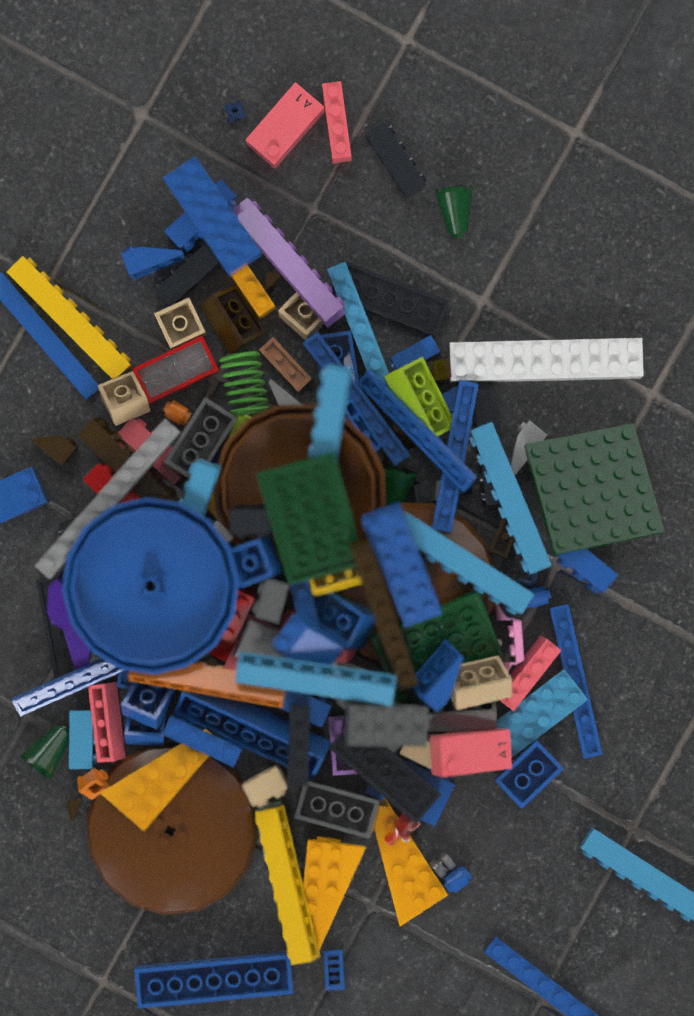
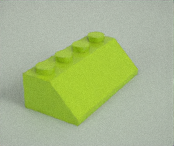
[384,356,452,437]

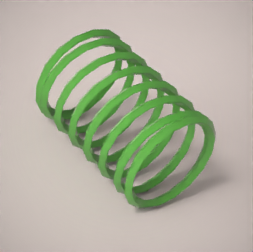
[219,351,270,417]

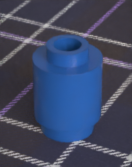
[526,585,551,609]
[443,866,473,894]

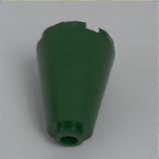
[434,185,473,237]
[381,465,417,506]
[20,725,69,780]

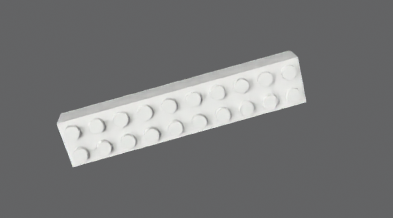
[449,338,643,383]

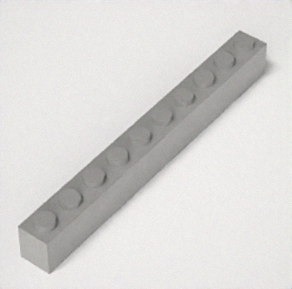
[35,419,181,579]

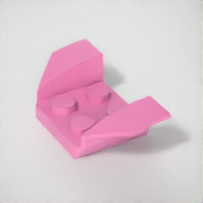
[494,603,524,672]

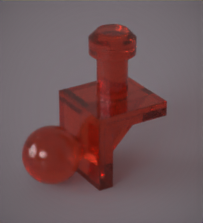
[384,813,421,846]

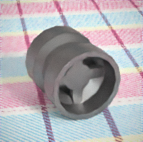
[430,851,456,878]

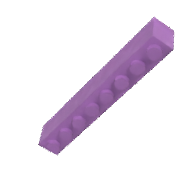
[232,197,345,328]

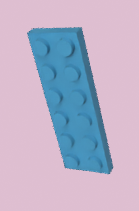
[496,669,588,758]

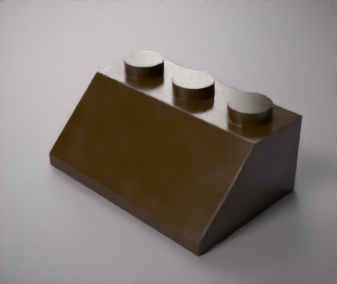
[200,284,267,354]

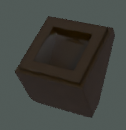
[264,271,282,293]
[67,797,83,821]

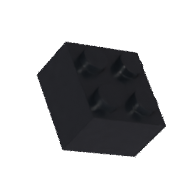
[229,504,273,537]

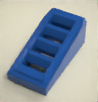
[323,950,345,991]

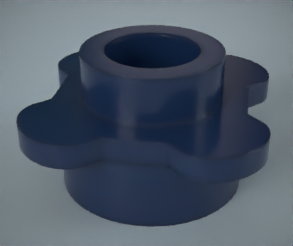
[224,101,246,122]

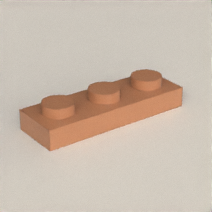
[259,337,312,392]

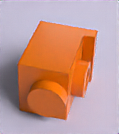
[77,768,109,800]

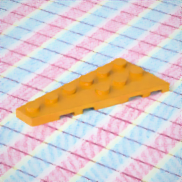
[100,729,211,831]
[374,797,448,926]
[304,839,366,950]

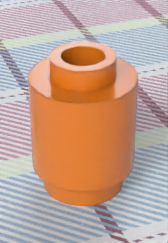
[162,400,192,426]

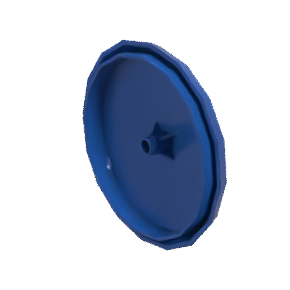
[62,498,239,675]

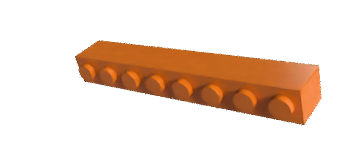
[128,662,286,708]

